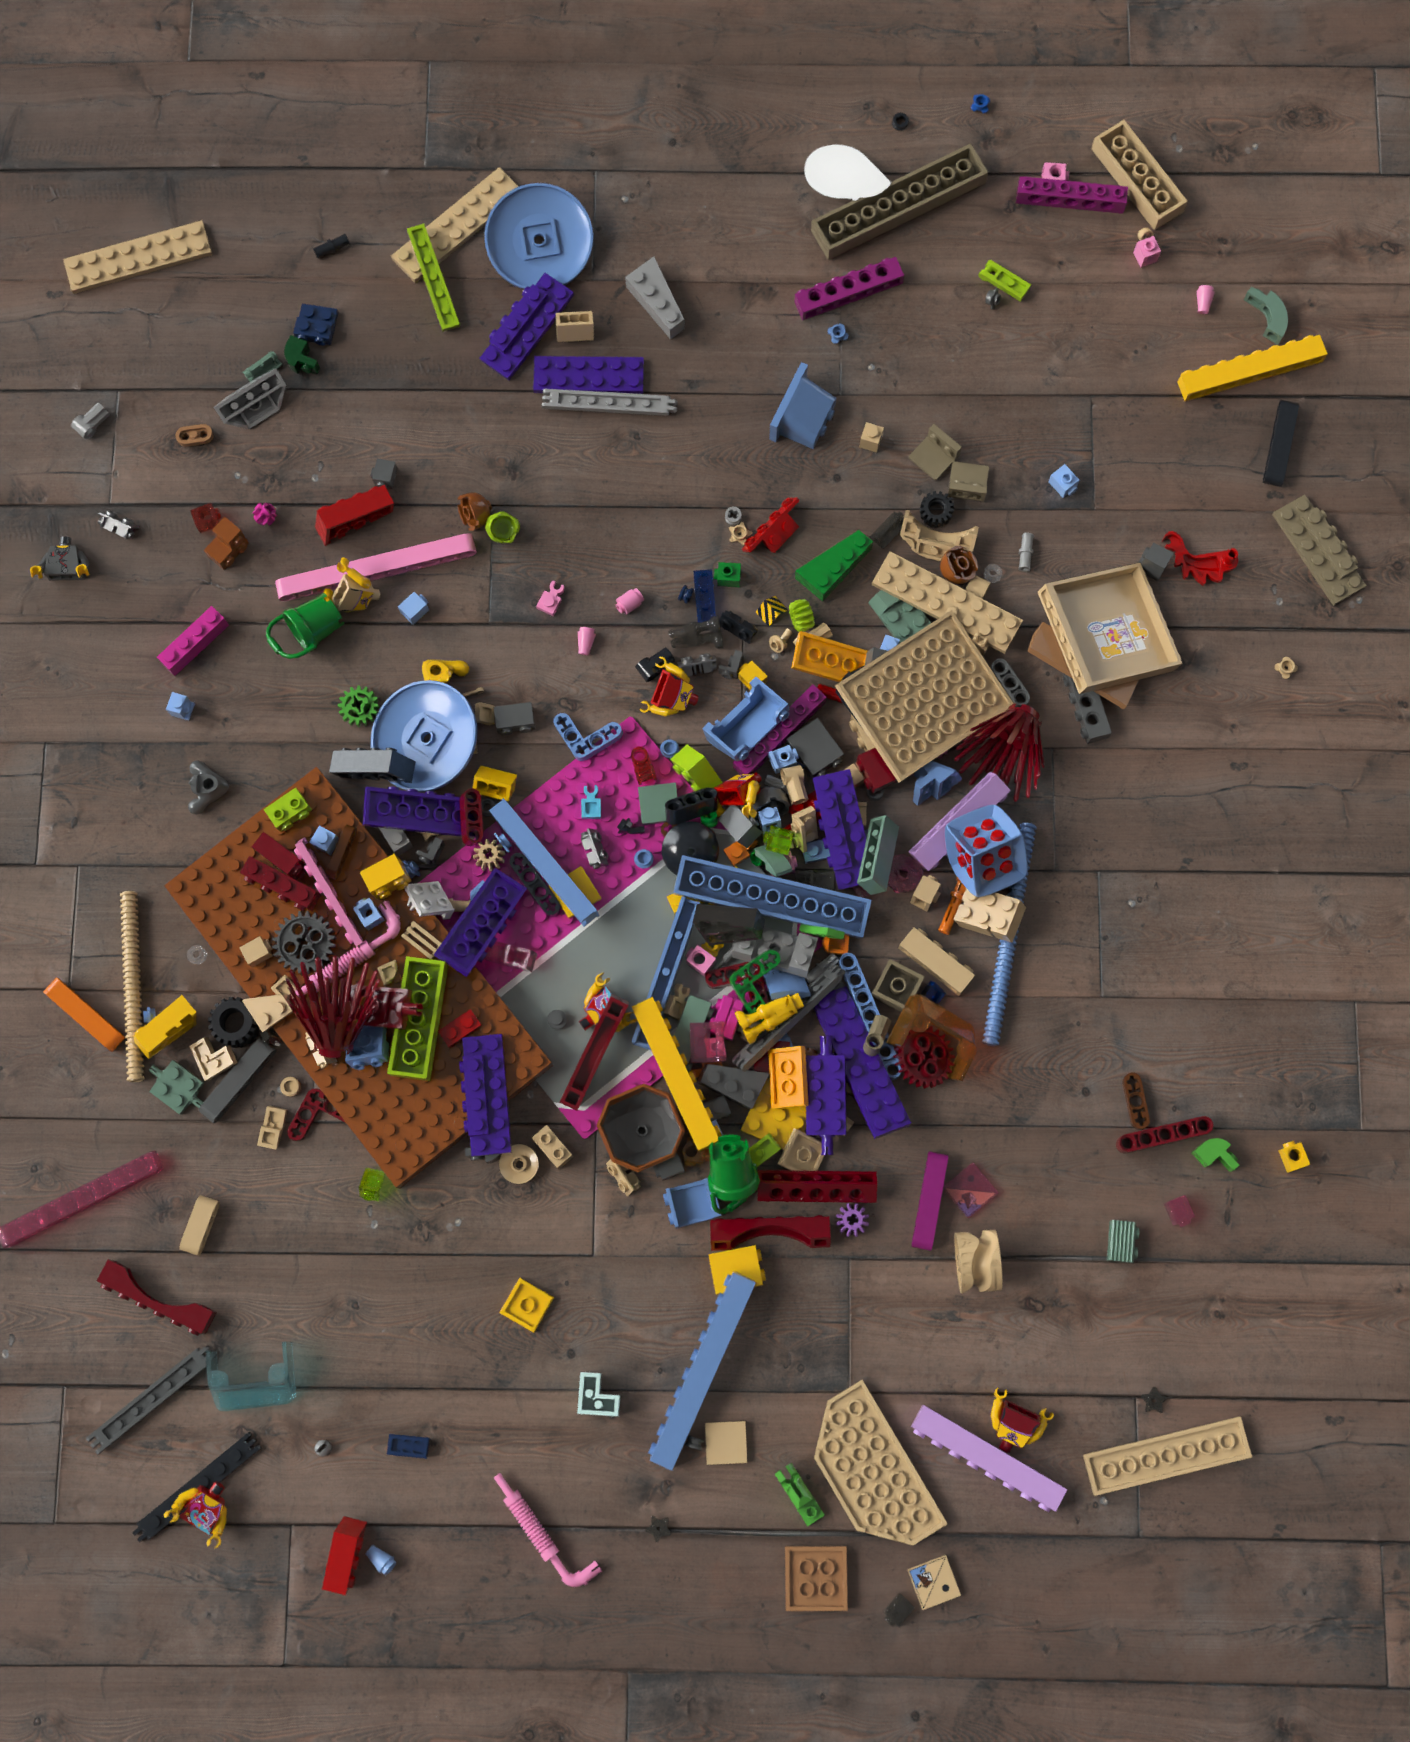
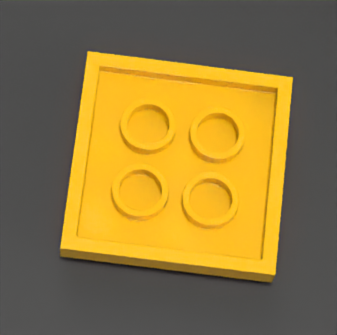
[741,1078,806,1150]

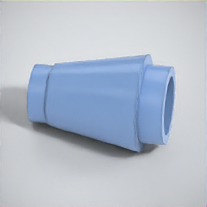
[366,1545,396,1575]

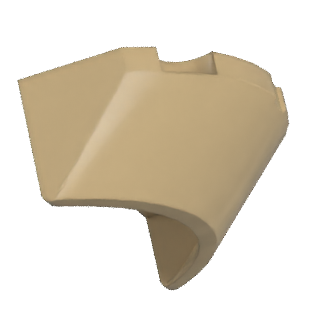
[900,510,979,561]

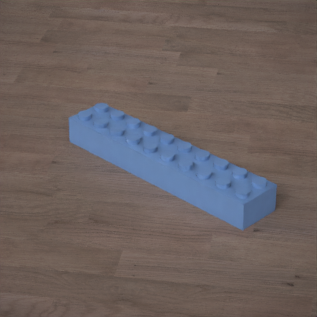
[673,855,872,938]

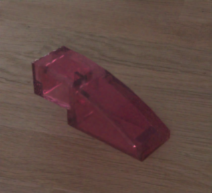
[484,941,537,972]

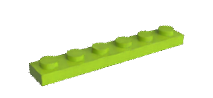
[407,223,460,332]

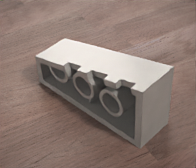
[625,257,685,340]

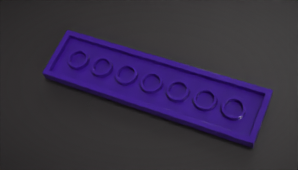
[813,986,911,1139]

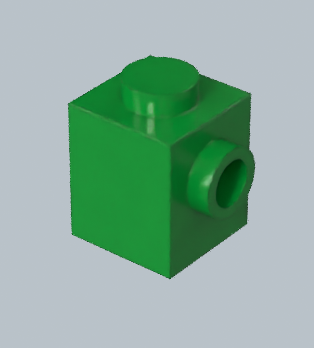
[714,562,741,588]

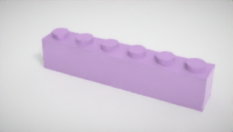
[908,772,1011,871]

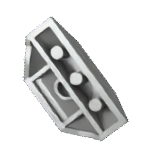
[213,368,286,429]

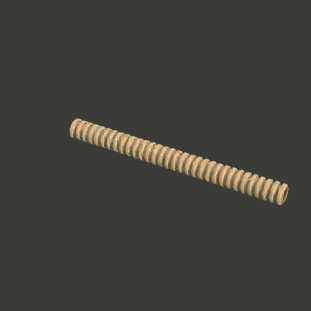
[120,891,145,1082]

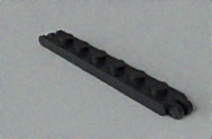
[132,1432,262,1543]

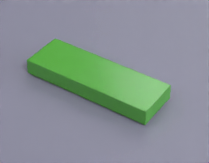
[799,924,845,939]

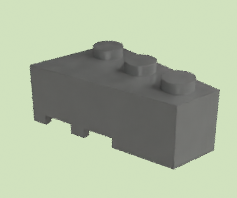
[696,1064,769,1109]

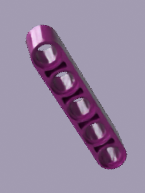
[911,1151,948,1251]

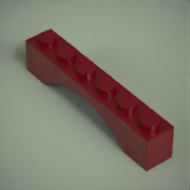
[559,994,629,1111]
[710,1215,831,1251]
[96,1259,217,1336]

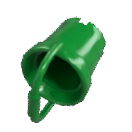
[266,593,344,659]
[708,1134,760,1214]

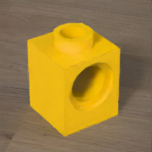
[738,661,768,690]
[1278,1141,1310,1173]

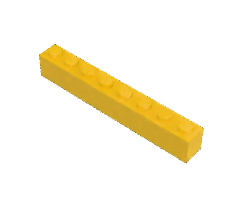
[1178,335,1327,402]
[632,997,722,1152]

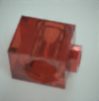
[190,503,222,533]

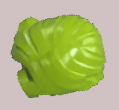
[485,511,520,544]

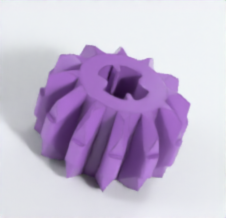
[836,1203,869,1237]

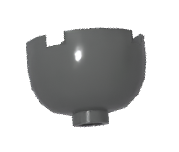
[752,786,790,821]

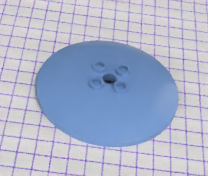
[485,183,593,289]
[371,680,477,792]

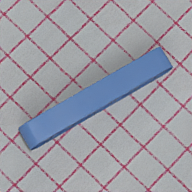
[839,953,901,1080]

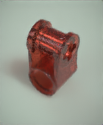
[631,746,657,785]

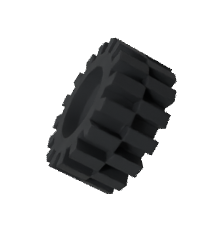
[920,491,954,528]

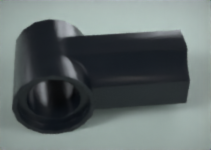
[635,647,675,682]

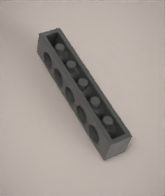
[1063,674,1112,744]

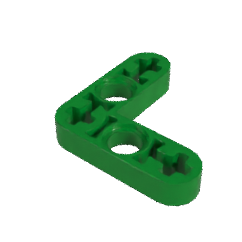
[730,950,780,1022]

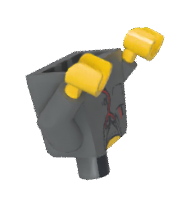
[30,537,90,581]

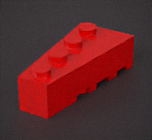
[315,485,394,546]

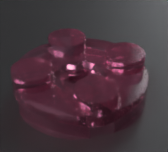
[888,854,923,893]

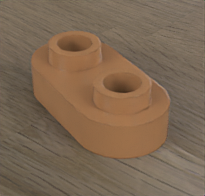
[175,424,214,447]

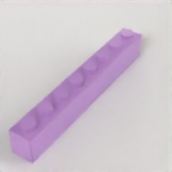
[911,1405,1067,1512]

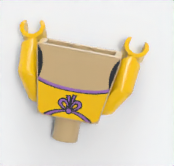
[323,557,380,612]

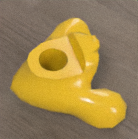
[422,659,469,684]

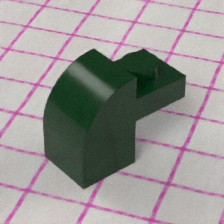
[284,335,320,374]

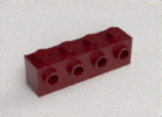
[240,856,321,912]

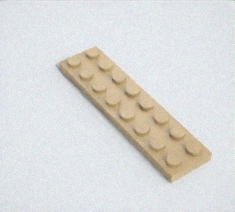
[391,167,518,283]
[63,221,212,294]
[872,552,1023,654]
[1083,1416,1252,1496]

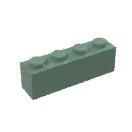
[857,815,899,895]
[674,995,714,1072]

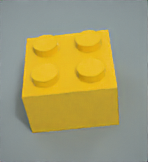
[360,854,412,899]

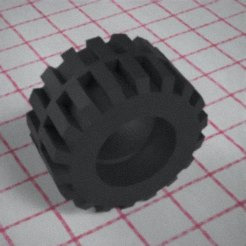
[208,997,260,1048]

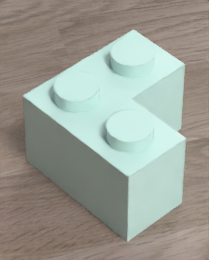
[577,1372,621,1416]

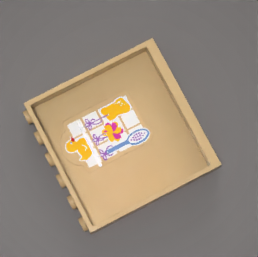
[1038,563,1183,694]

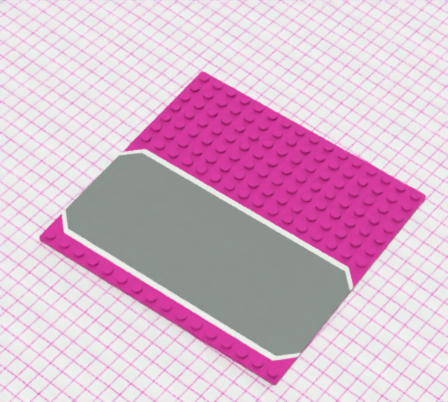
[419,717,822,1139]

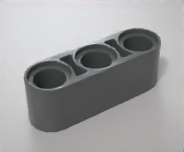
[991,659,1030,707]

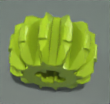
[789,599,815,632]

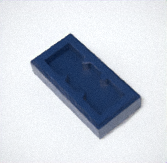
[387,1434,430,1459]

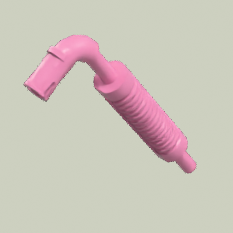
[295,901,401,995]
[494,1473,602,1587]

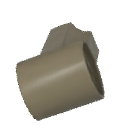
[863,1015,891,1056]

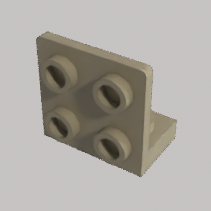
[909,424,962,481]
[948,461,989,502]

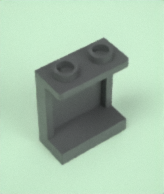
[786,718,844,779]

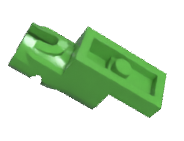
[775,1463,824,1526]

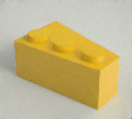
[134,995,197,1059]

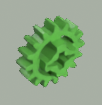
[338,685,380,727]

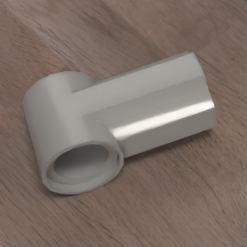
[71,403,110,440]

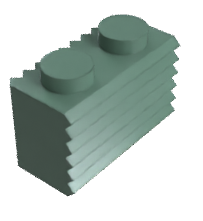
[1107,1220,1139,1263]

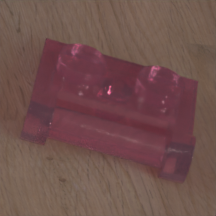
[690,1021,726,1063]

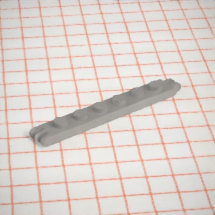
[542,389,677,416]

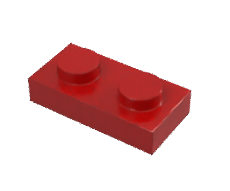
[438,1009,482,1048]

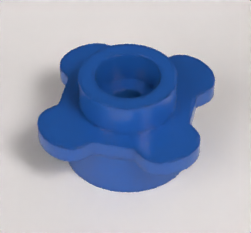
[971,94,990,113]

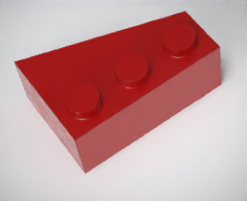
[322,1516,367,1595]

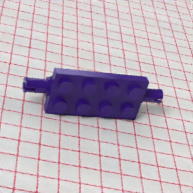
[806,1036,847,1155]

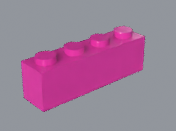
[157,606,229,676]

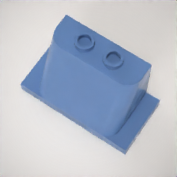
[770,362,837,449]

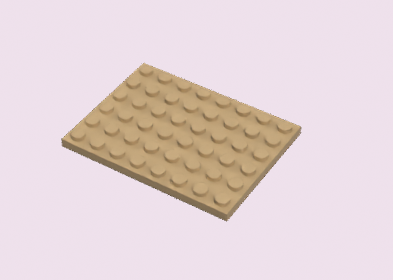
[835,610,1014,783]

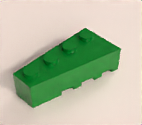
[795,530,873,602]

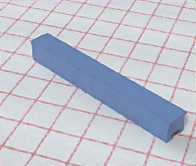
[489,798,600,927]
[631,896,701,1050]

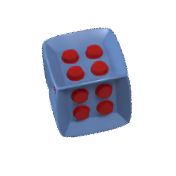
[945,805,1028,897]

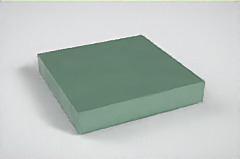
[638,782,677,825]

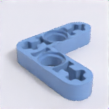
[554,713,623,761]

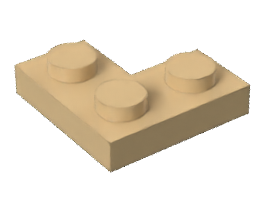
[190,1037,238,1081]

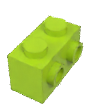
[264,788,312,832]

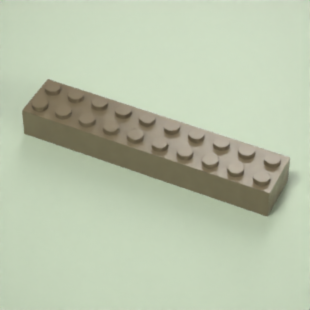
[811,143,988,260]

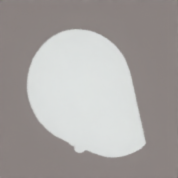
[804,145,891,201]

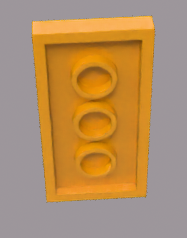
[791,631,867,682]

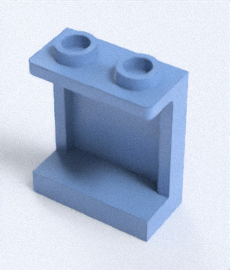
[663,1178,722,1228]

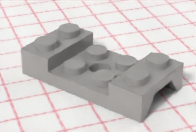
[732,917,818,978]

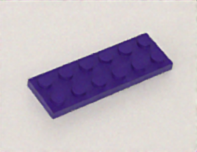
[533,356,644,394]

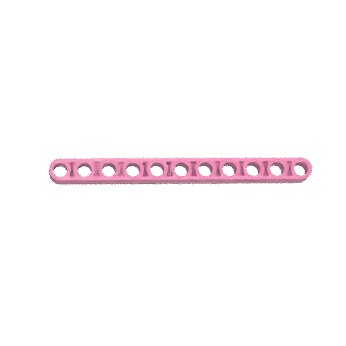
[275,533,477,601]

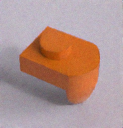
[822,934,849,955]

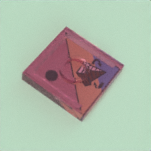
[943,1162,998,1218]

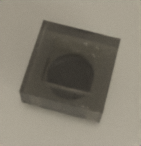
[258,1028,284,1047]

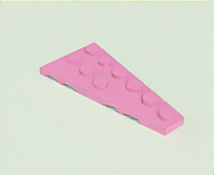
[294,837,363,946]

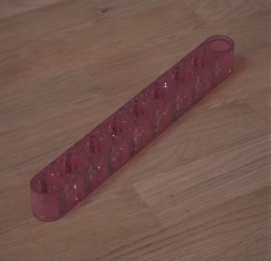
[0,1150,164,1249]

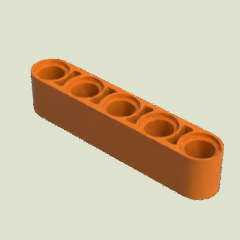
[43,977,125,1052]

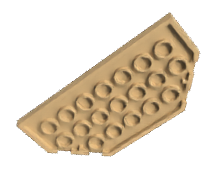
[814,1380,948,1545]

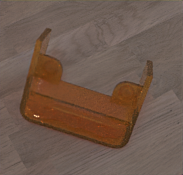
[886,994,976,1081]

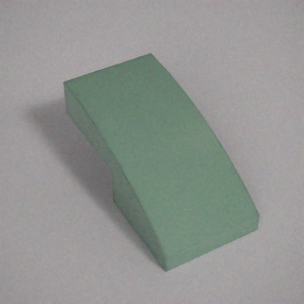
[755,843,792,877]

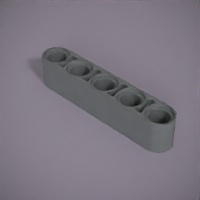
[199,1037,277,1124]

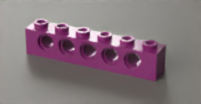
[1016,176,1128,214]
[794,257,904,321]
[733,684,826,774]

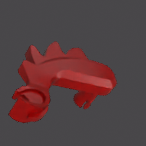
[1162,531,1238,586]

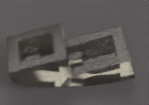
[795,870,836,891]

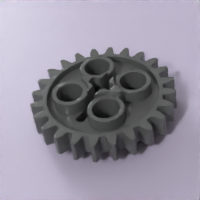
[272,911,336,975]

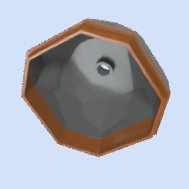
[597,1083,685,1172]

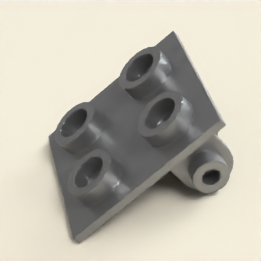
[677,653,717,676]

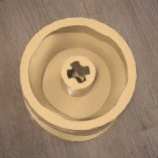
[954,1229,1002,1294]

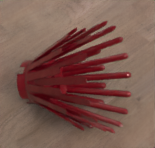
[955,703,1045,802]
[285,955,380,1058]

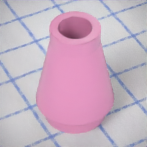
[1196,285,1215,314]
[578,627,596,655]

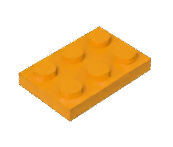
[768,1046,809,1109]

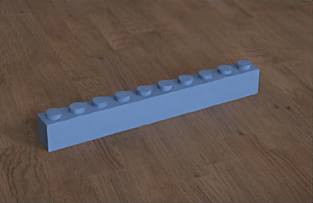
[648,1271,756,1471]

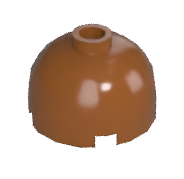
[458,492,492,531]
[940,546,978,584]

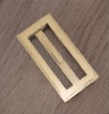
[401,921,441,960]

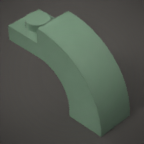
[1244,286,1288,345]

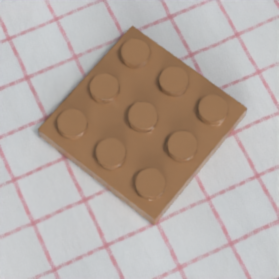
[785,1546,848,1611]

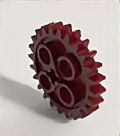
[893,1025,955,1089]

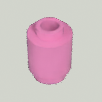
[615,588,644,615]

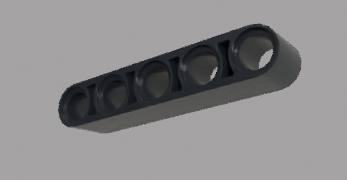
[1262,400,1299,487]

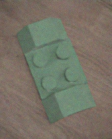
[868,590,931,644]

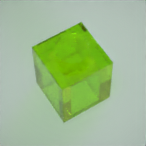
[763,825,793,855]

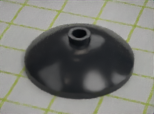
[662,821,719,875]

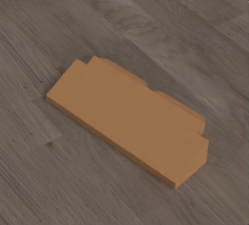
[1028,622,1139,709]

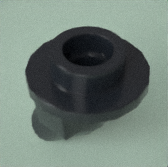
[617,818,645,835]

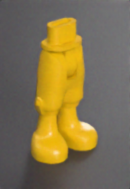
[734,993,804,1045]

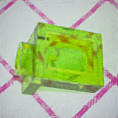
[359,1167,385,1201]

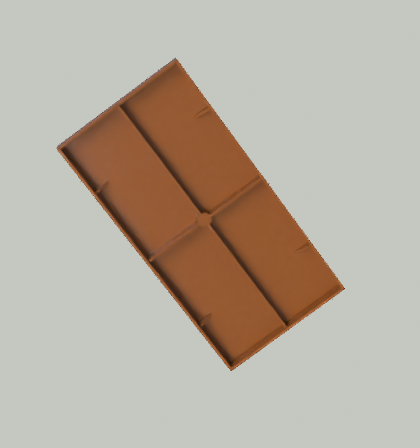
[164,766,554,1189]

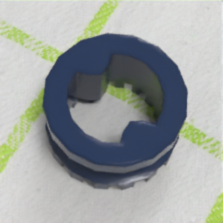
[678,585,694,604]

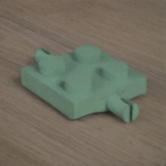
[149,1060,205,1115]

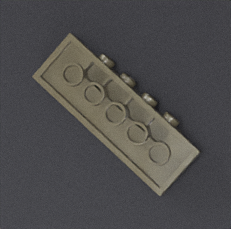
[1272,495,1366,606]

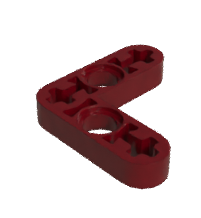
[705,962,769,1008]
[287,1088,346,1141]

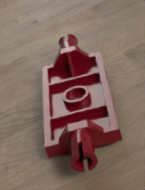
[320,985,423,1030]

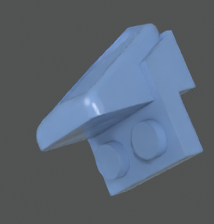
[913,761,962,806]

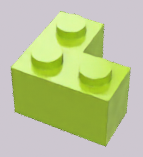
[670,745,723,791]

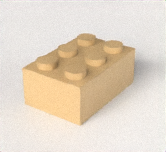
[954,888,1026,943]

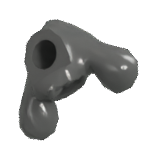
[188,760,230,815]

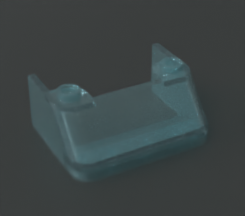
[206,1342,296,1411]

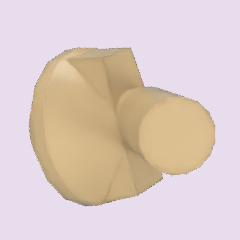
[769,628,793,653]

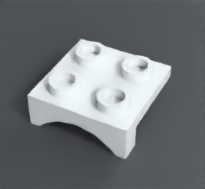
[404,881,454,920]

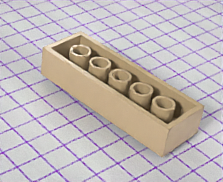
[1092,120,1188,230]

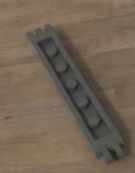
[732,965,845,1072]
[86,1346,215,1455]

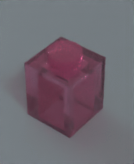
[1164,1195,1195,1227]

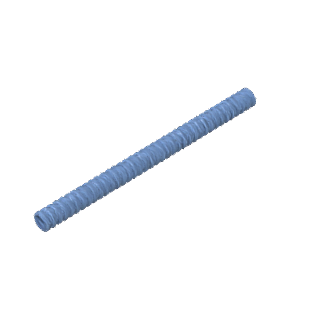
[982,823,1037,1046]

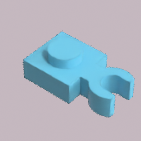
[581,785,601,819]

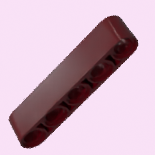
[1116,1116,1213,1154]

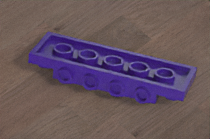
[479,273,574,381]
[813,769,866,890]
[363,786,476,838]
[434,868,527,977]
[459,1034,512,1157]

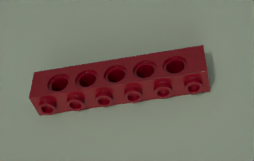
[757,1170,877,1203]

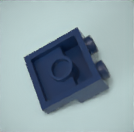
[293,304,338,346]

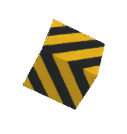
[756,596,788,626]

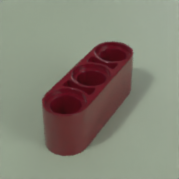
[459,788,483,847]

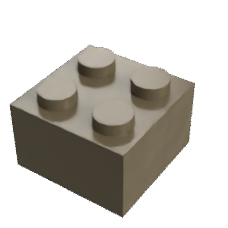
[872,959,925,1014]

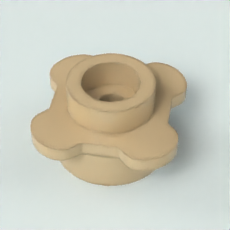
[1275,657,1298,679]

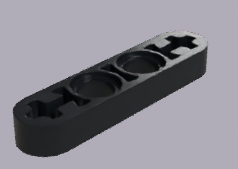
[510,853,560,917]

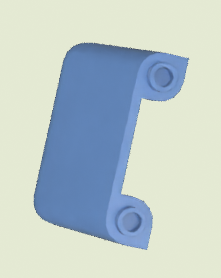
[702,677,790,761]

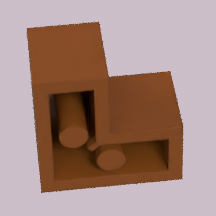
[204,516,249,570]

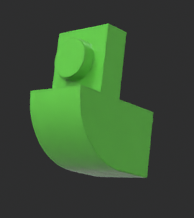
[1191,1138,1239,1172]

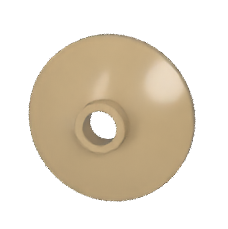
[499,1144,539,1184]

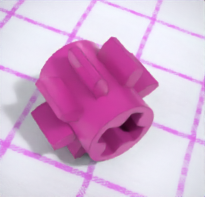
[253,503,277,525]

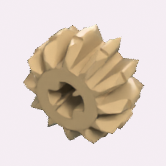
[473,839,506,872]

